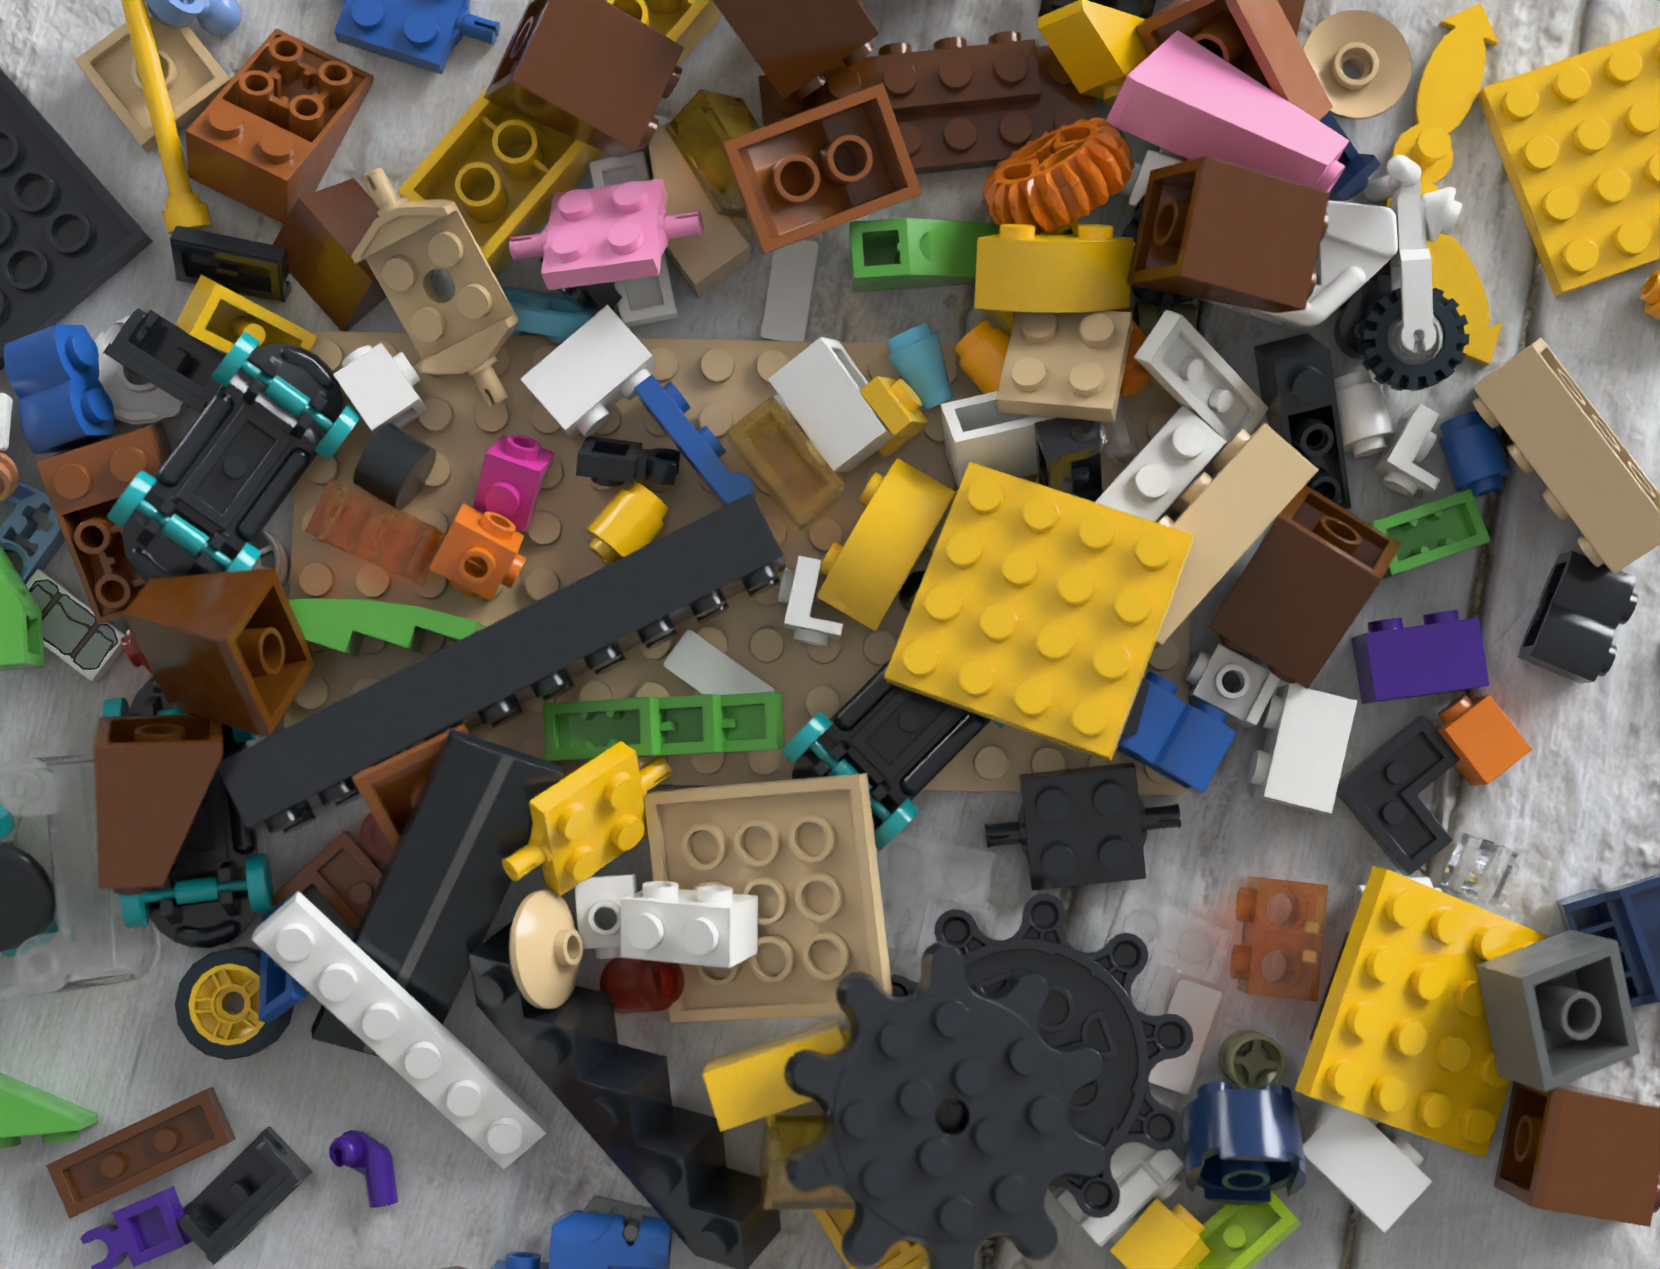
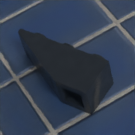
[1254,333,1351,509]

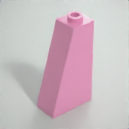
[1106,30,1349,192]

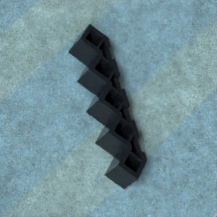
[469,921,781,1269]

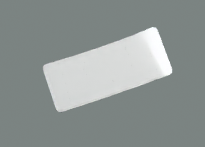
[760,239,819,341]
[663,630,774,695]
[1149,979,1222,1095]

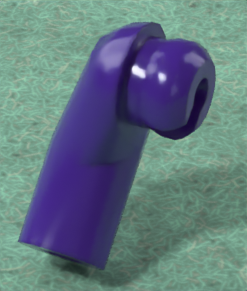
[329,1130,398,1208]

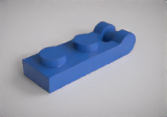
[634,374,755,506]

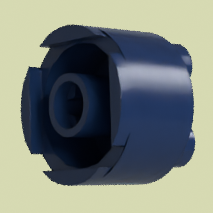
[1181,1082,1306,1205]

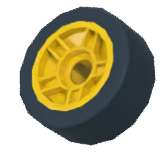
[175,946,294,1060]

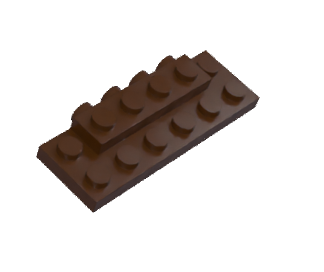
[758,31,1097,175]

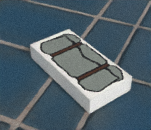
[25,569,132,683]

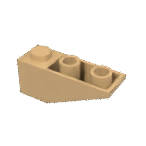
[648,114,753,298]

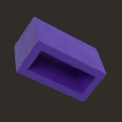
[1351,610,1490,704]

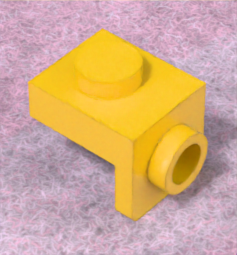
[859,376,930,457]

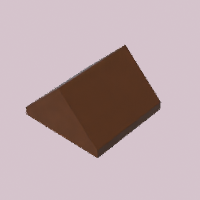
[272,178,387,331]

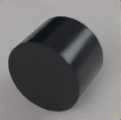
[353,423,436,510]

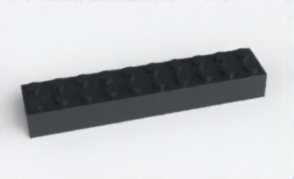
[217,493,786,834]

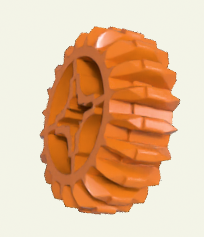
[981,117,1135,235]

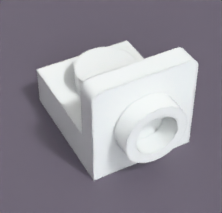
[1371,403,1440,498]

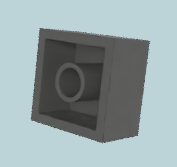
[1476,929,1640,1092]

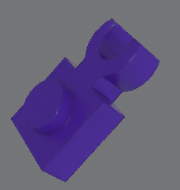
[80,1186,193,1269]

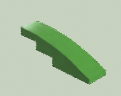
[1369,489,1491,580]
[288,599,486,657]
[543,691,785,761]

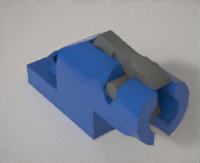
[491,1196,672,1269]

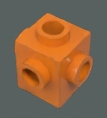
[428,503,526,601]

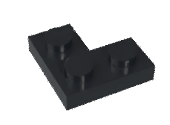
[1336,715,1460,876]

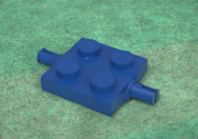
[334,0,500,74]

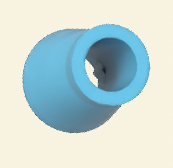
[886,322,955,411]

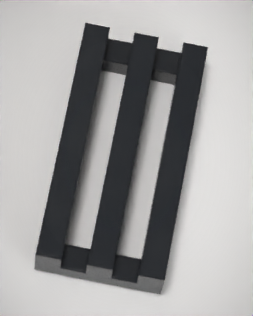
[170,226,291,302]

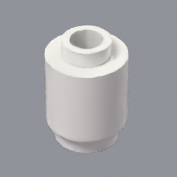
[1334,371,1395,459]

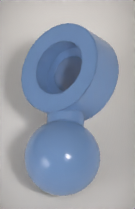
[145,0,241,36]

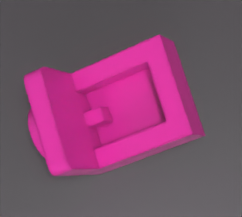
[473,435,555,532]

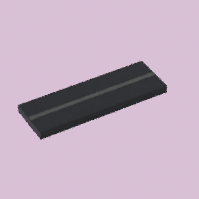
[311,729,564,1057]

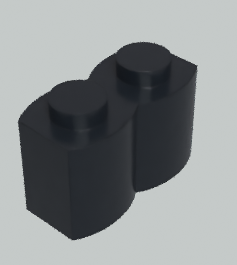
[1518,551,1638,684]

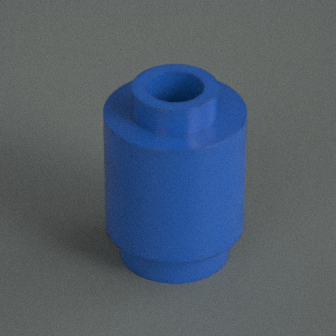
[1439,411,1512,498]

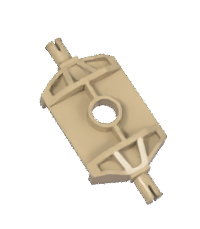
[351,166,520,407]

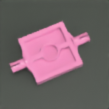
[509,178,704,290]

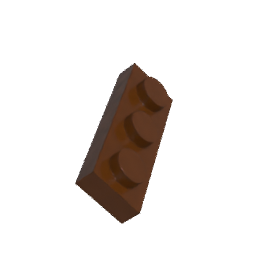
[46,1086,236,1219]

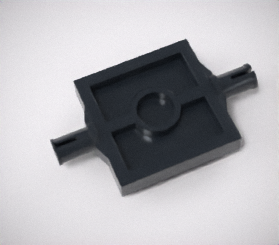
[984,762,1181,891]

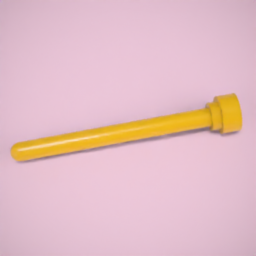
[121,0,212,234]

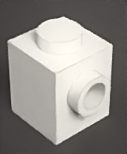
[333,343,429,435]
[575,874,638,959]

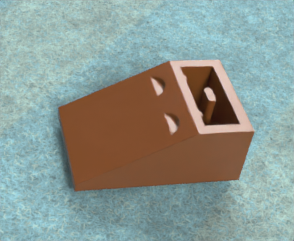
[186,28,374,224]
[35,421,172,625]

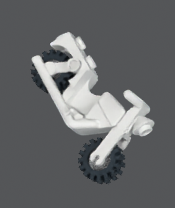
[1119,147,1469,391]

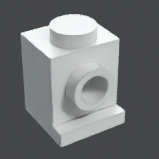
[1184,644,1280,728]

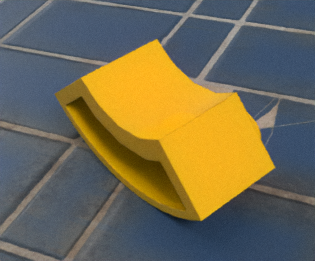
[974,224,1134,313]
[816,458,957,632]

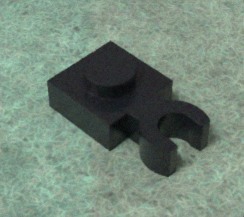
[576,436,681,487]

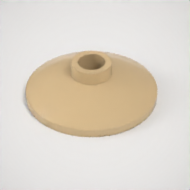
[1303,10,1412,120]
[510,890,583,1009]

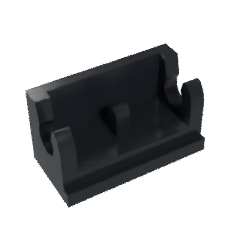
[103,308,225,413]
[1034,418,1104,502]
[178,1126,313,1265]

